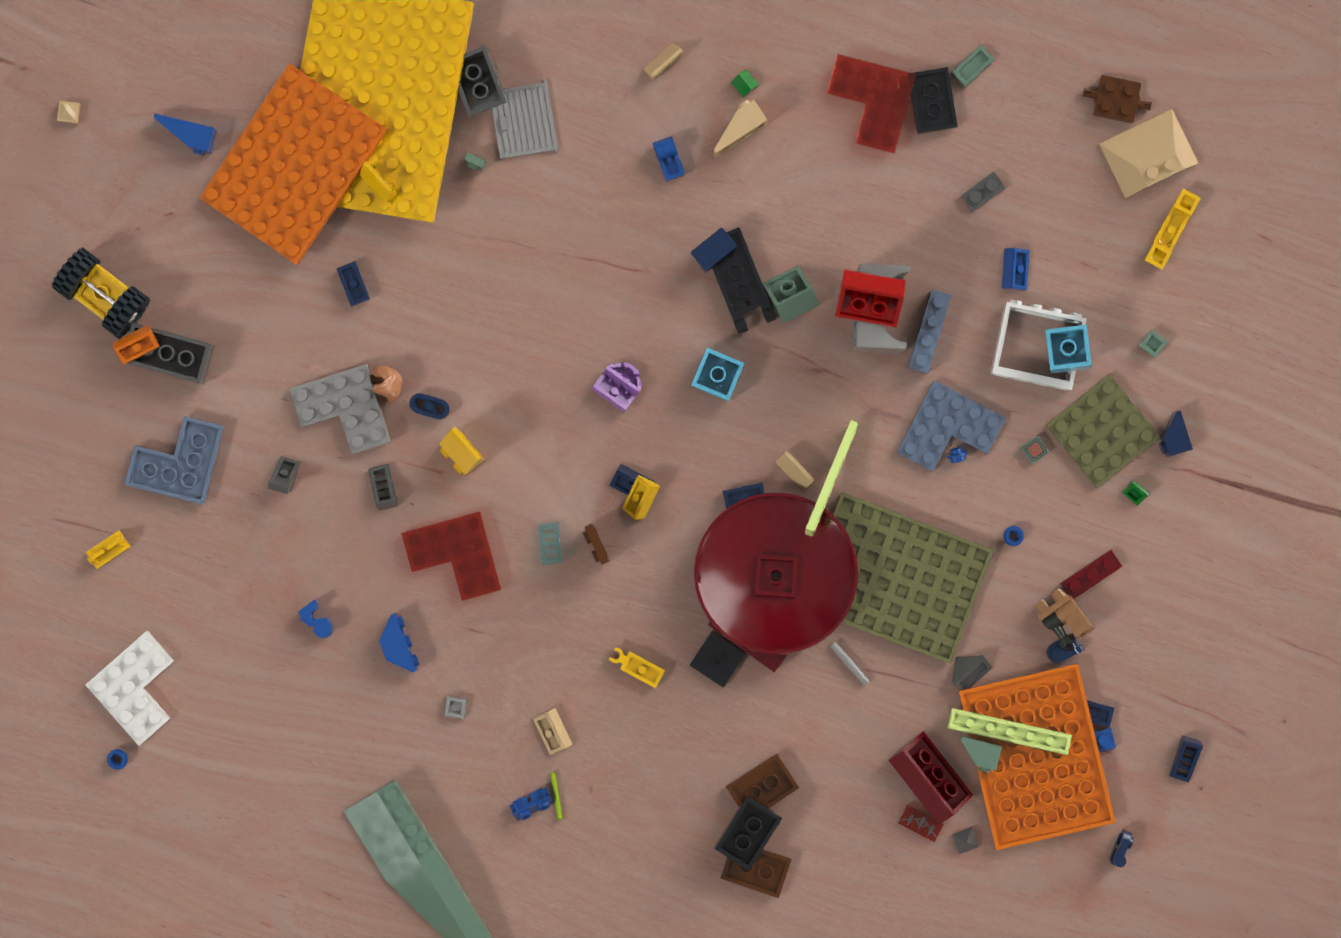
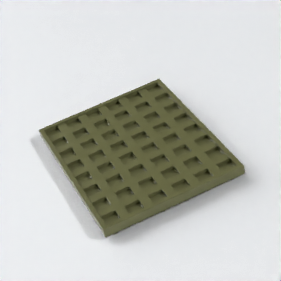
[833,492,994,664]

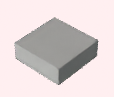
[444,696,467,719]

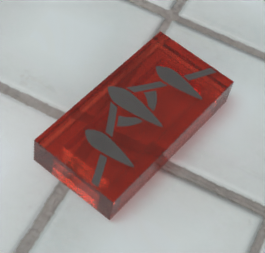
[898,805,944,842]

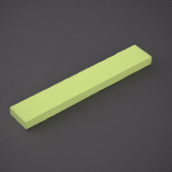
[805,420,858,537]
[947,708,1072,755]

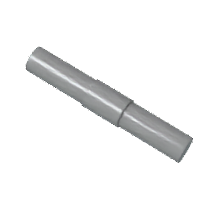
[830,641,870,686]

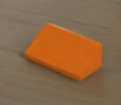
[112,325,160,365]

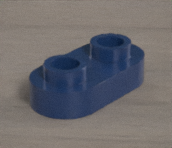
[409,393,450,420]

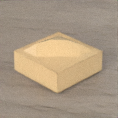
[57,101,81,124]

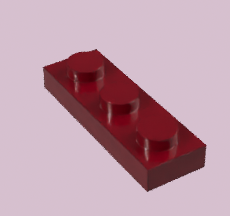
[1060,550,1123,599]

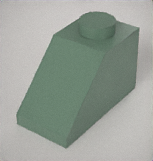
[960,735,1002,773]

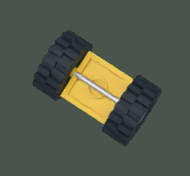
[52,247,150,339]

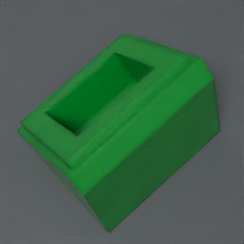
[731,70,759,98]
[1122,479,1149,506]

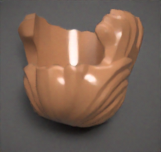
[371,365,403,405]

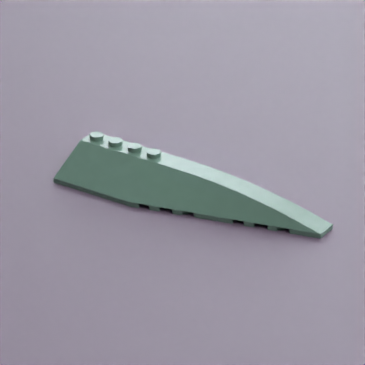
[344,779,493,938]

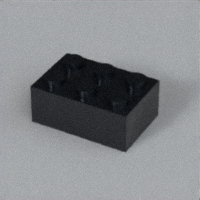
[714,795,782,871]

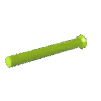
[550,772,564,820]

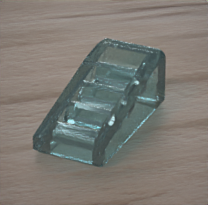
[538,523,563,565]

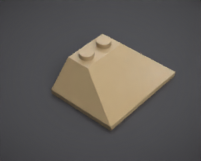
[1099,109,1198,198]

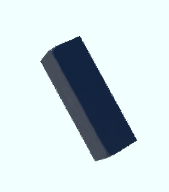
[609,464,656,495]

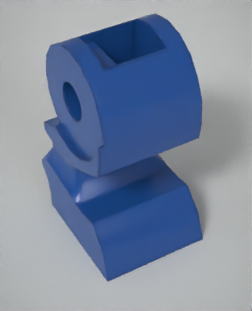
[298,599,333,638]

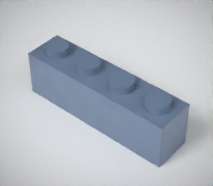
[907,289,952,375]

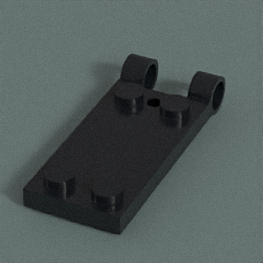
[703,227,776,334]

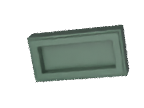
[951,45,995,88]

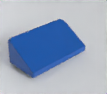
[1002,248,1030,290]

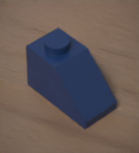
[1159,410,1193,457]

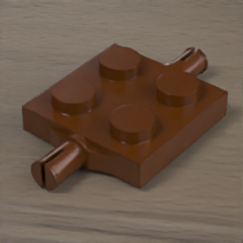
[1082,75,1152,124]

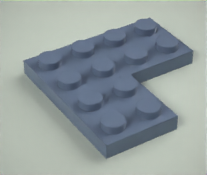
[897,381,1006,471]
[125,416,225,505]

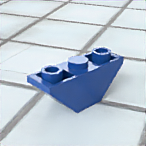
[379,613,420,672]

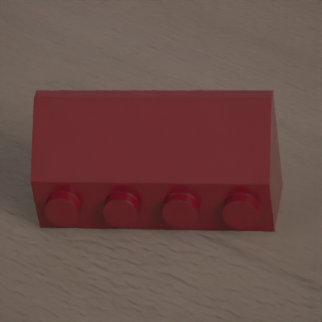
[888,731,973,825]

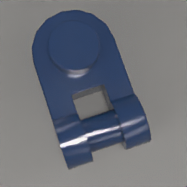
[1046,633,1085,663]
[1109,829,1134,867]

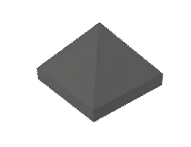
[952,828,978,854]

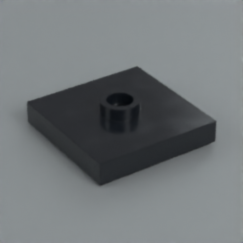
[690,631,745,687]

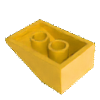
[439,426,485,475]

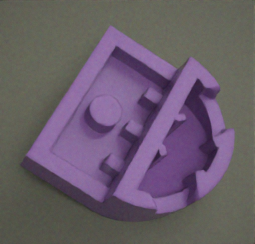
[591,362,642,413]

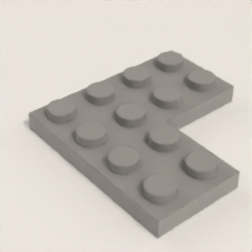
[290,364,391,454]

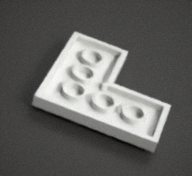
[86,631,174,746]

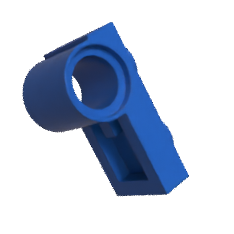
[652,136,685,182]

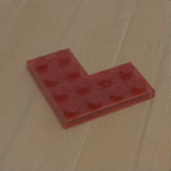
[827,54,916,154]
[401,512,502,601]

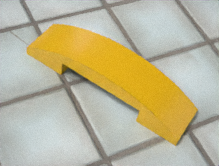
[1144,189,1201,270]

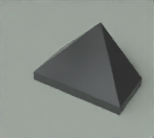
[952,655,993,691]

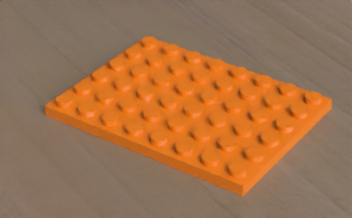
[199,63,388,265]
[958,663,1116,850]

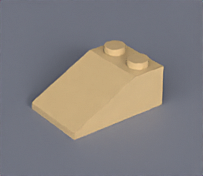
[713,100,767,159]

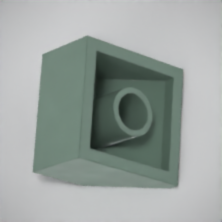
[762,266,819,323]

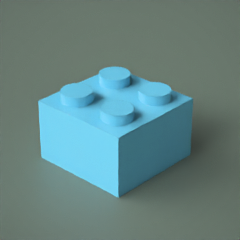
[1045,325,1092,374]
[691,348,745,402]

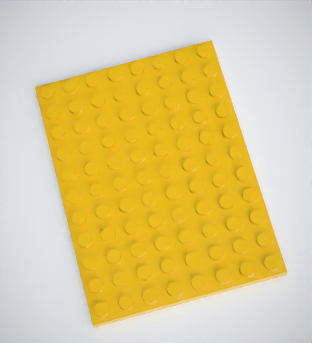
[300,0,474,223]

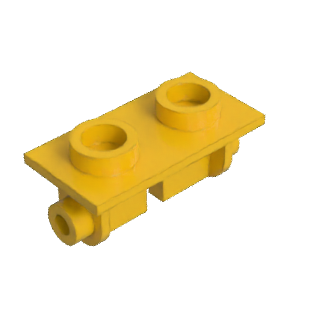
[85,530,131,569]

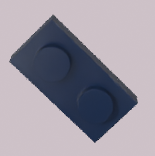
[336,261,371,307]
[723,483,765,509]
[1087,700,1115,728]

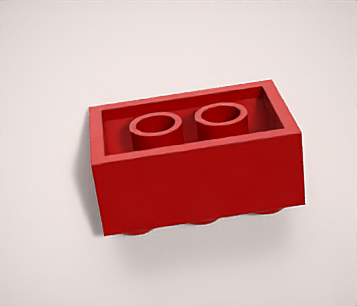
[835,269,906,328]

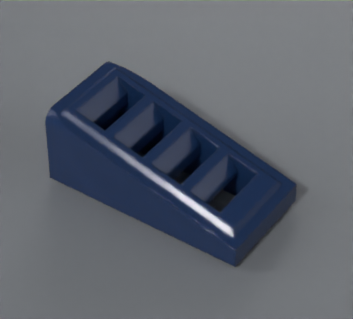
[1169,735,1203,783]

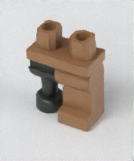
[1035,588,1095,650]

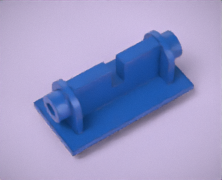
[510,788,554,821]

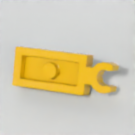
[609,647,665,688]

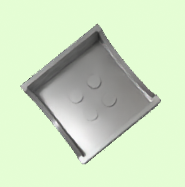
[851,264,910,355]

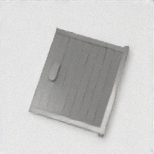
[492,80,558,159]

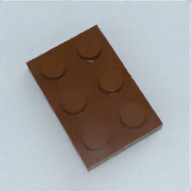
[583,524,610,565]
[726,753,799,808]
[720,849,792,898]

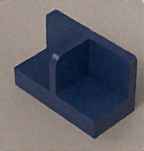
[691,228,737,274]

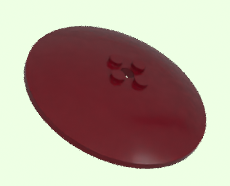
[694,493,858,655]

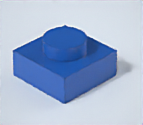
[1094,728,1116,752]

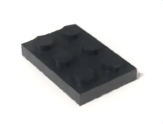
[907,67,958,134]

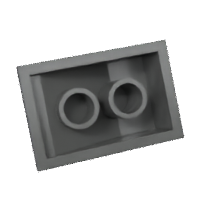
[458,46,507,118]

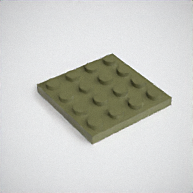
[1046,374,1160,488]

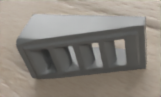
[368,464,398,510]

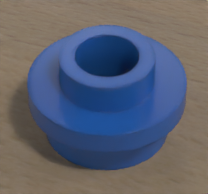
[947,447,967,463]
[1003,526,1024,546]
[107,749,128,770]

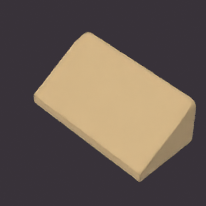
[644,43,683,80]
[776,451,814,490]
[533,708,572,755]

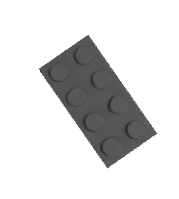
[127,322,215,385]

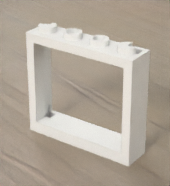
[990,300,1087,391]

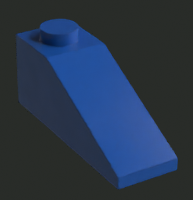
[154,113,217,156]

